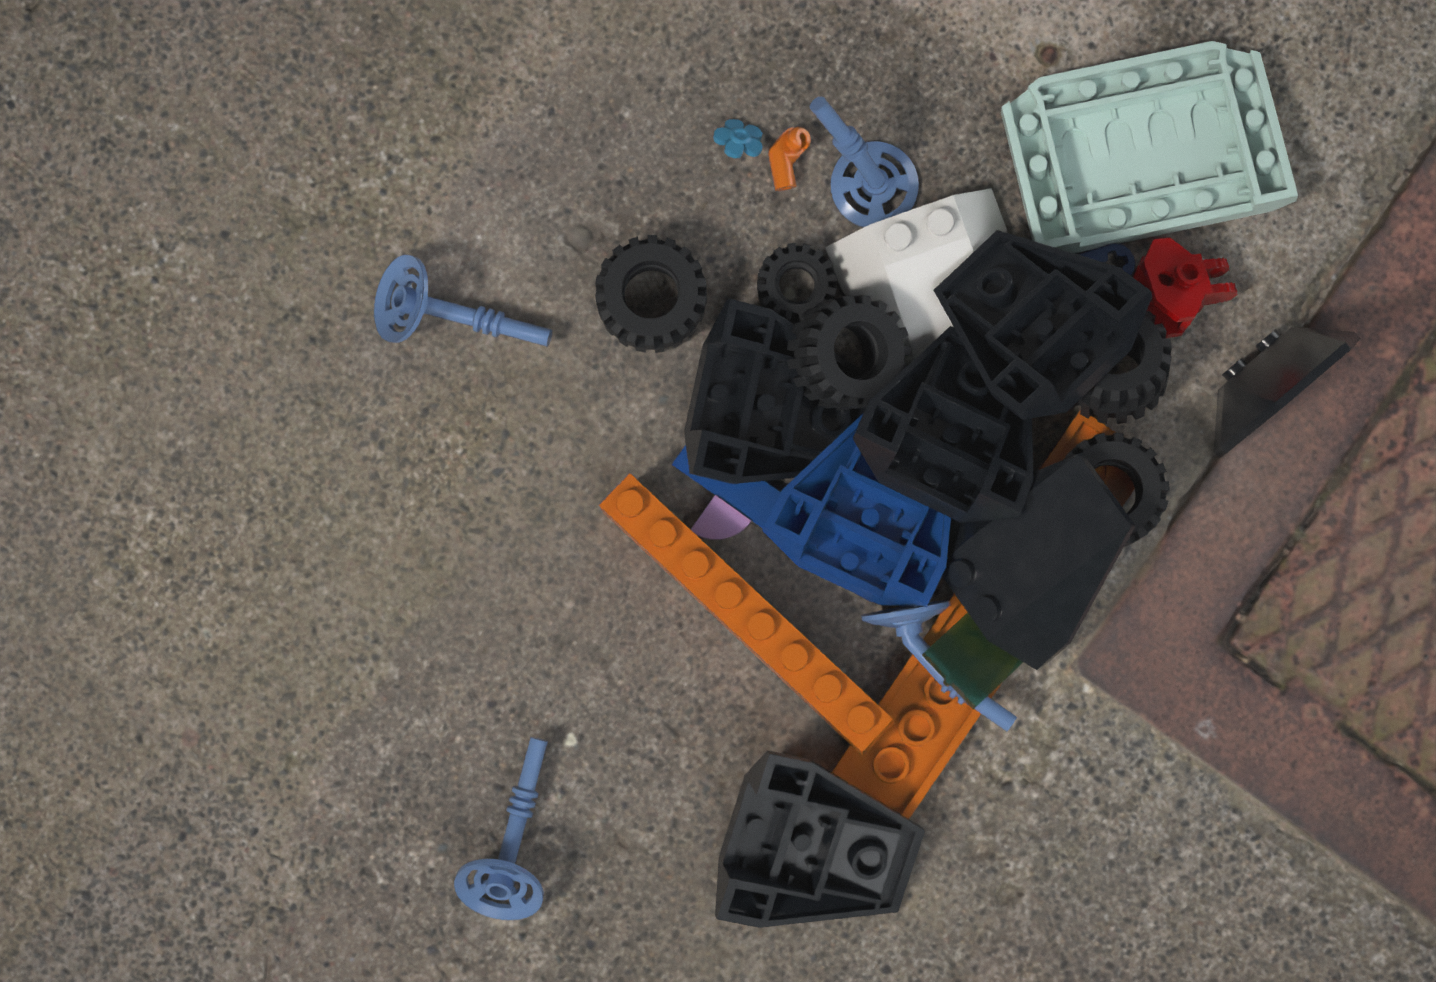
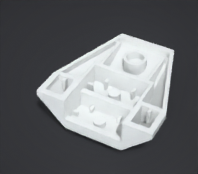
[825,188,1007,364]

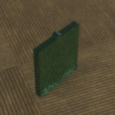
[922,613,1024,709]

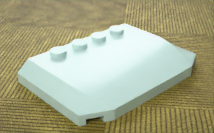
[1001,41,1298,253]

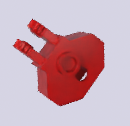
[1132,237,1238,338]

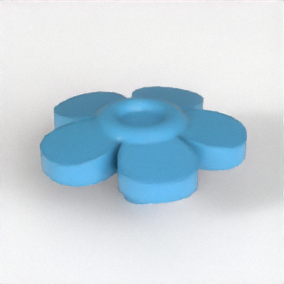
[713,119,763,159]

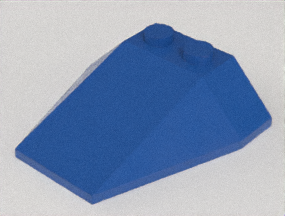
[762,414,951,608]

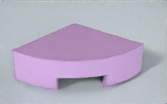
[690,495,751,540]

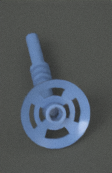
[810,96,919,228]
[374,255,552,347]
[861,600,1017,732]
[454,737,548,920]

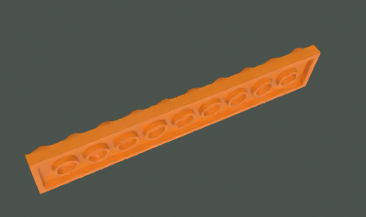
[832,411,1135,819]

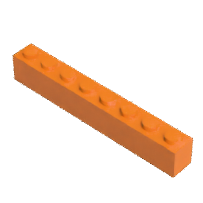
[599,473,894,756]

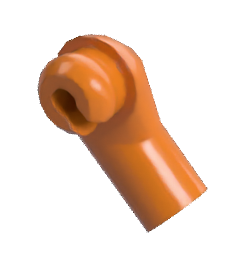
[768,127,811,191]

